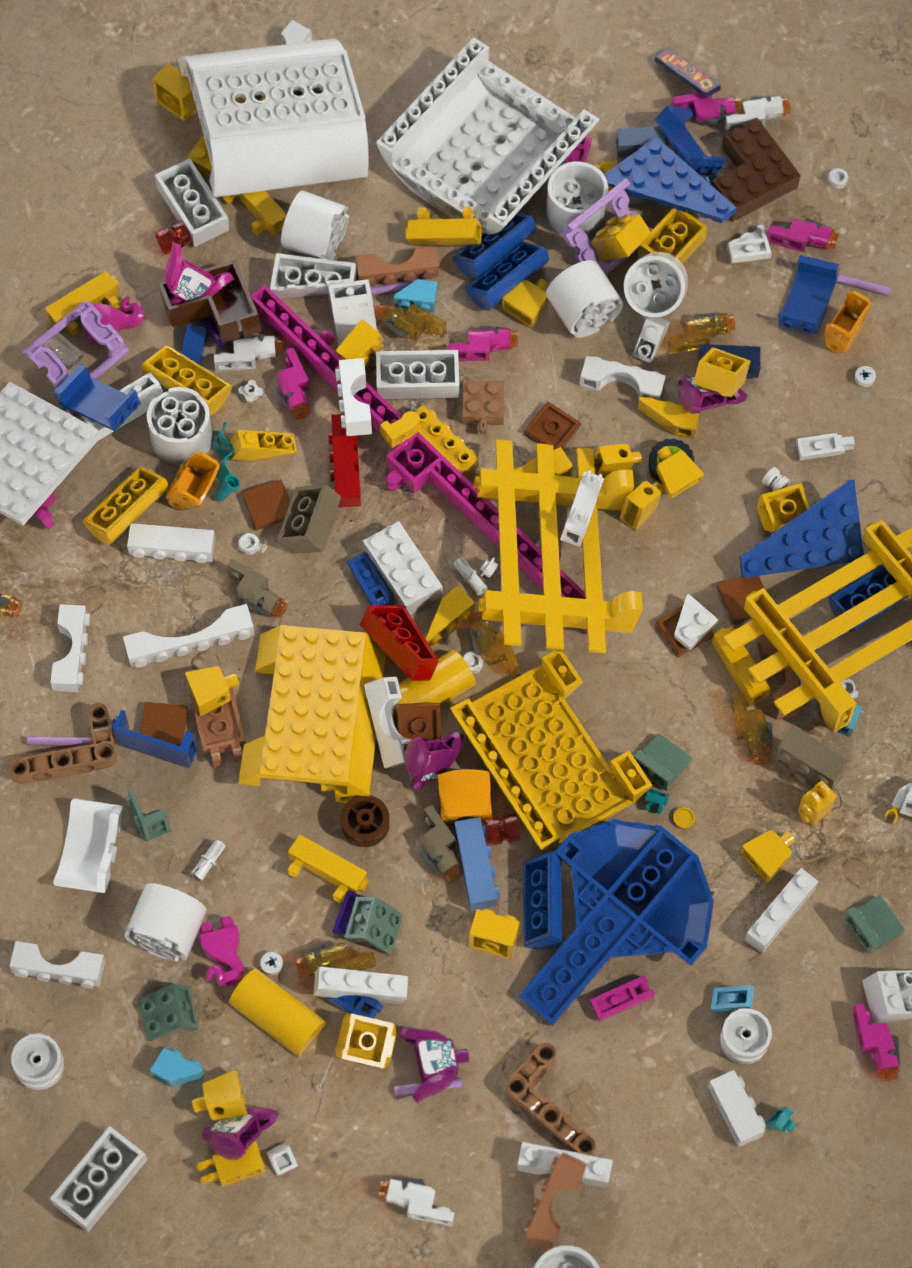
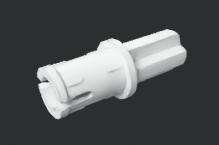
[454,557,488,596]
[190,840,225,882]

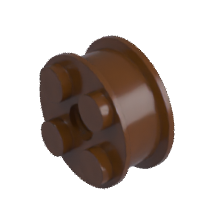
[341,795,389,847]

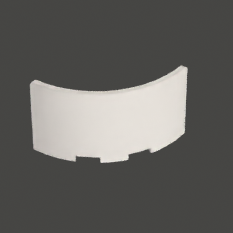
[53,799,123,893]

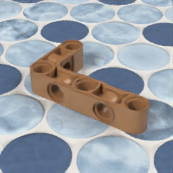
[9,703,117,784]
[506,1043,596,1156]

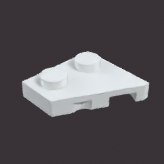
[728,224,771,263]

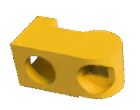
[380,411,420,448]

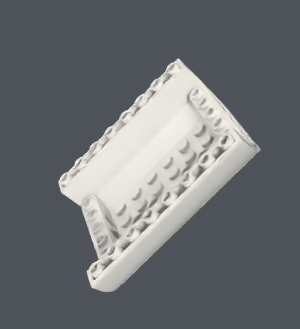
[376,37,600,234]
[178,39,369,197]

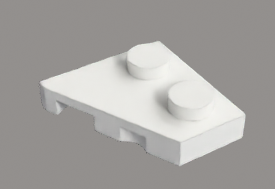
[674,594,718,651]

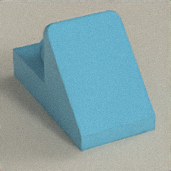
[711,985,754,1012]

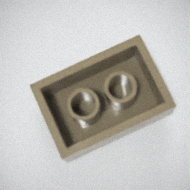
[276,484,341,554]
[774,726,848,791]

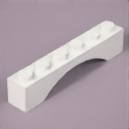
[123,604,254,668]

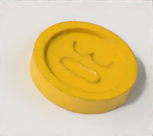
[673,807,695,829]

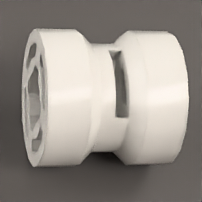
[762,467,791,491]

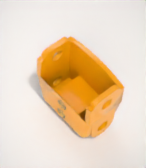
[824,291,872,353]
[165,451,220,510]
[438,769,492,824]

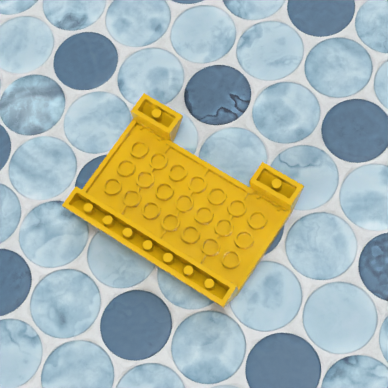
[238,625,386,796]
[450,649,652,850]

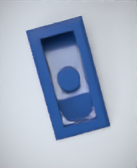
[181,324,208,365]

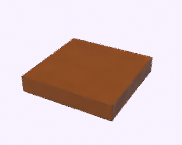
[524,401,581,449]
[242,479,290,530]
[717,576,765,624]
[655,606,714,657]
[141,702,188,746]
[397,702,441,741]

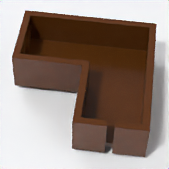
[712,118,801,222]
[158,260,261,343]

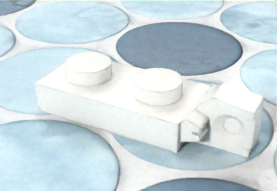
[795,433,855,461]

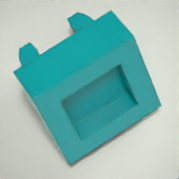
[645,789,670,814]
[766,1107,796,1133]

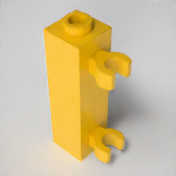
[222,191,287,236]
[405,206,482,246]
[45,271,120,336]
[712,626,770,706]
[288,834,369,904]

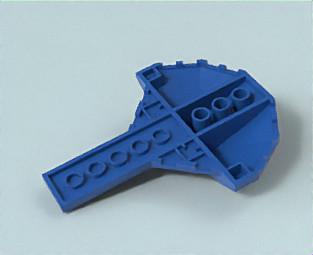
[519,819,714,1026]

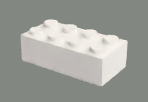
[155,158,229,247]
[376,350,459,399]
[363,521,443,615]
[50,1126,147,1232]

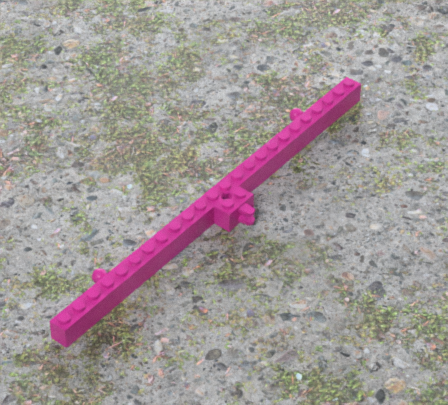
[251,285,587,633]

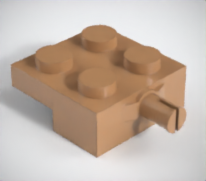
[462,380,504,434]

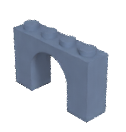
[616,127,669,207]

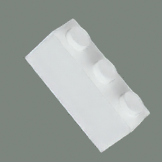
[708,1070,766,1147]

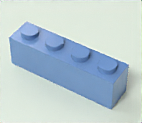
[454,817,500,911]

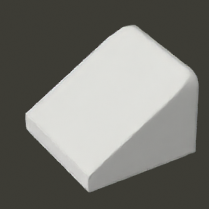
[266,1142,298,1176]

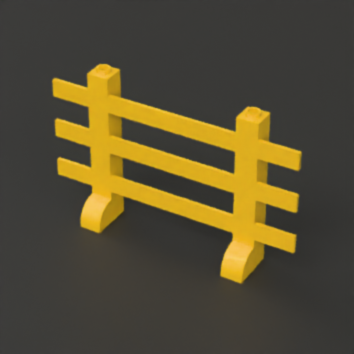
[474,439,643,653]
[723,519,912,733]

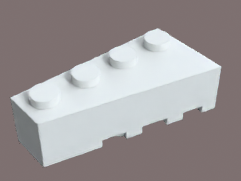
[270,253,357,299]

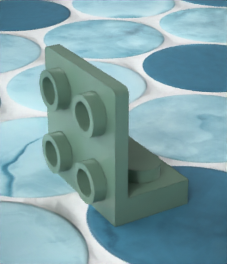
[634,734,692,791]
[125,788,171,841]
[843,896,905,954]
[344,897,402,955]
[139,983,199,1041]

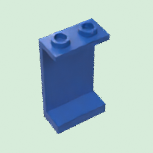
[654,106,727,174]
[778,255,839,334]
[54,363,141,432]
[112,710,197,769]

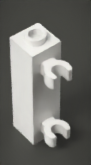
[560,470,604,547]

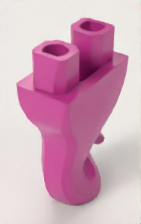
[80,296,145,343]
[199,916,244,987]

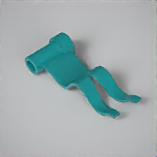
[212,421,240,502]

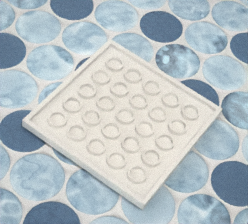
[0,382,102,526]

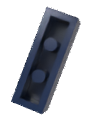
[697,344,760,379]

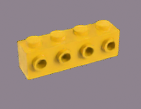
[414,405,479,478]

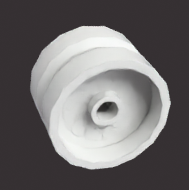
[720,1008,772,1065]
[11,1033,64,1090]

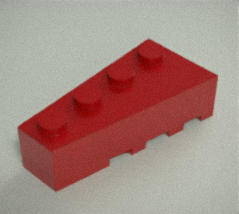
[328,414,361,508]
[359,605,439,681]

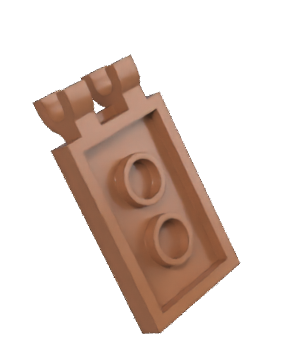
[190,688,246,768]

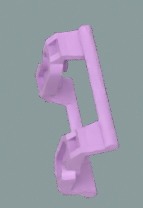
[562,179,653,275]
[22,301,130,388]

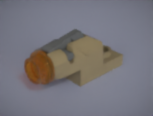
[227,559,288,618]
[421,805,463,883]

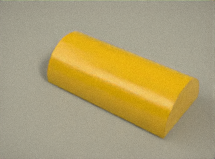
[141,344,232,415]
[82,466,169,545]
[393,649,476,718]
[229,968,327,1058]

